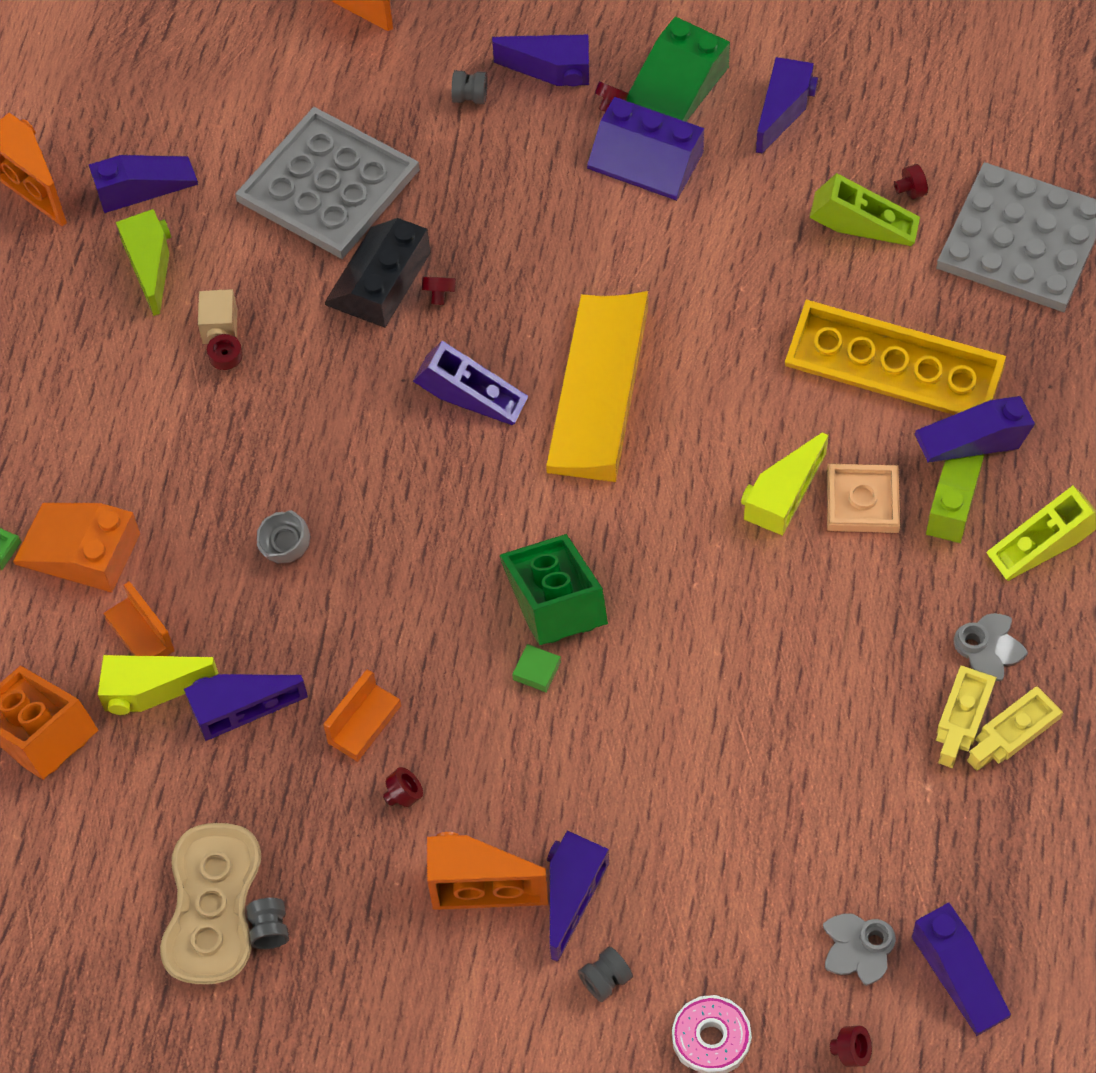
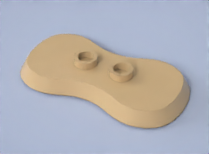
[160,823,261,984]

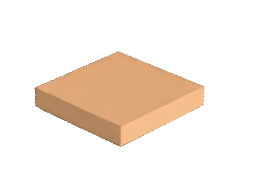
[827,464,900,533]

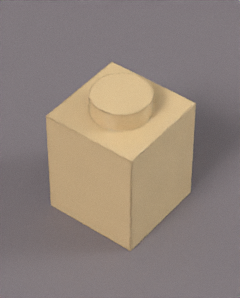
[198,289,238,344]

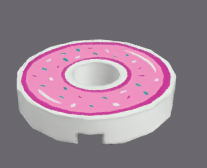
[672,995,752,1073]

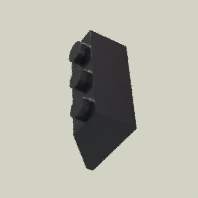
[325,218,431,328]

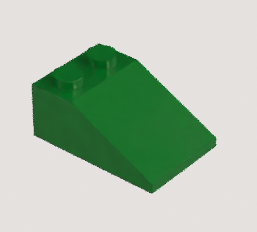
[626,16,730,122]
[500,534,608,646]

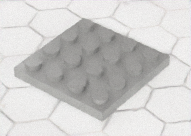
[235,107,420,259]
[936,162,1096,313]

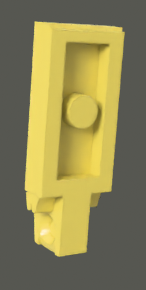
[936,665,997,768]
[967,686,1063,771]

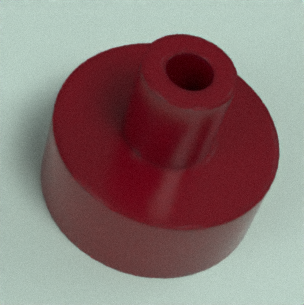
[594,81,629,112]
[894,164,928,200]
[422,276,456,305]
[207,334,243,370]
[383,767,423,807]
[830,1025,872,1067]

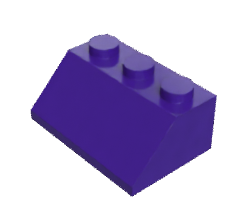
[587,97,704,201]

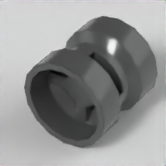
[452,70,488,104]
[246,898,289,949]
[578,946,633,1002]

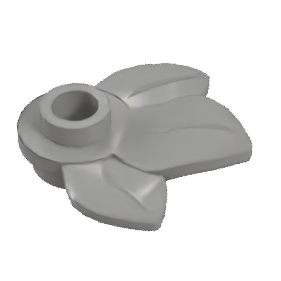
[954,613,1028,681]
[823,913,896,986]

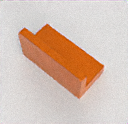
[103,581,175,656]
[323,669,401,762]

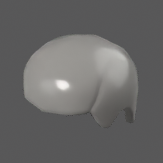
[257,510,311,563]

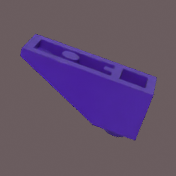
[492,34,589,86]
[756,57,818,154]
[89,155,198,213]
[413,341,528,425]
[914,396,1035,463]
[184,674,308,741]
[547,830,609,962]
[911,903,1011,1036]

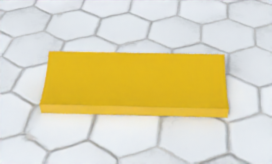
[546,291,648,482]
[785,299,1006,415]

